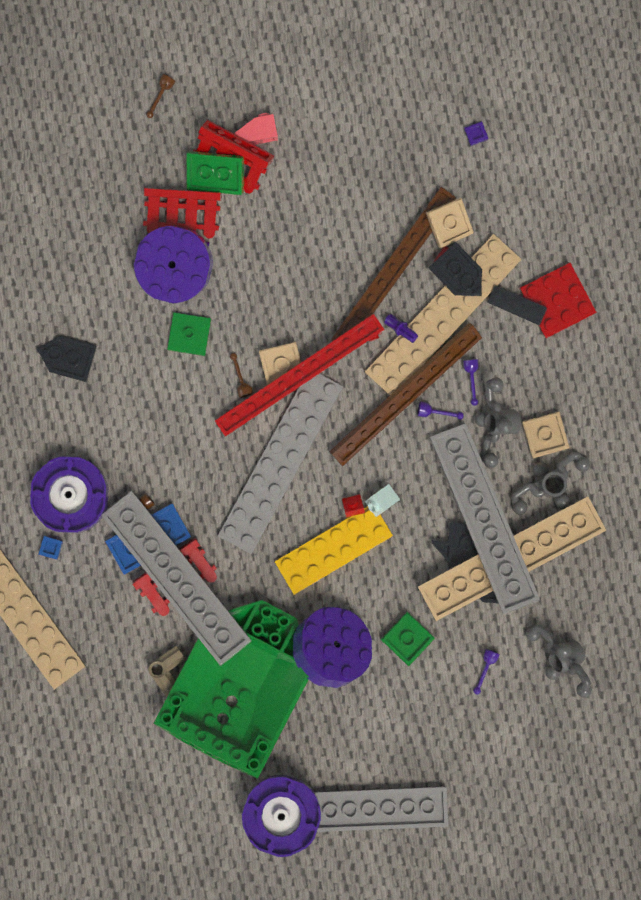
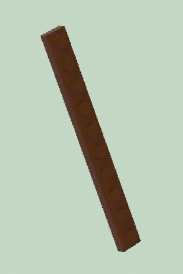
[331,187,456,342]
[329,323,482,467]

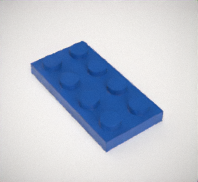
[105,503,191,575]

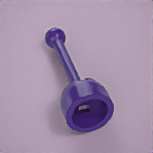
[463,359,479,406]
[417,401,464,420]
[473,649,500,695]

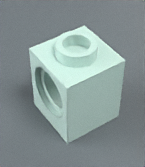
[365,484,400,517]

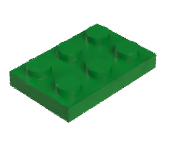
[187,151,244,195]

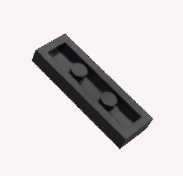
[487,285,548,326]

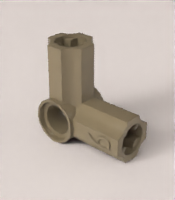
[148,646,186,697]

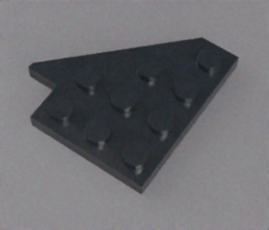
[432,522,499,604]

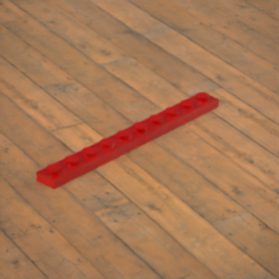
[215,314,385,437]

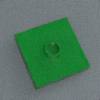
[167,313,211,356]
[381,612,435,666]

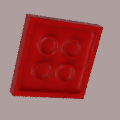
[519,262,597,339]

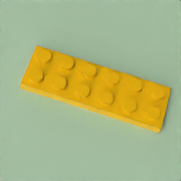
[275,506,393,595]

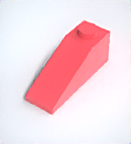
[234,113,278,145]

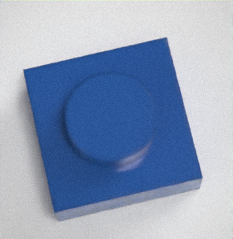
[38,536,63,560]

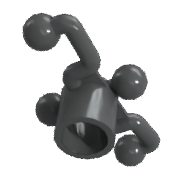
[475,377,521,468]
[511,451,590,515]
[526,624,592,698]

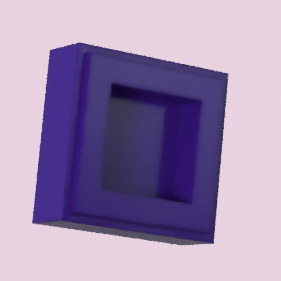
[464,121,489,146]

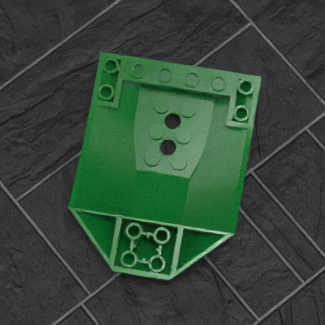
[153,600,309,779]

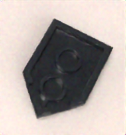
[428,242,482,296]
[36,336,97,382]

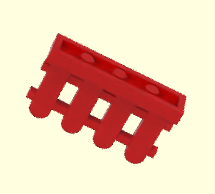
[193,120,274,194]
[143,188,222,239]
[132,538,217,616]

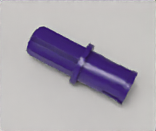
[384,314,418,343]

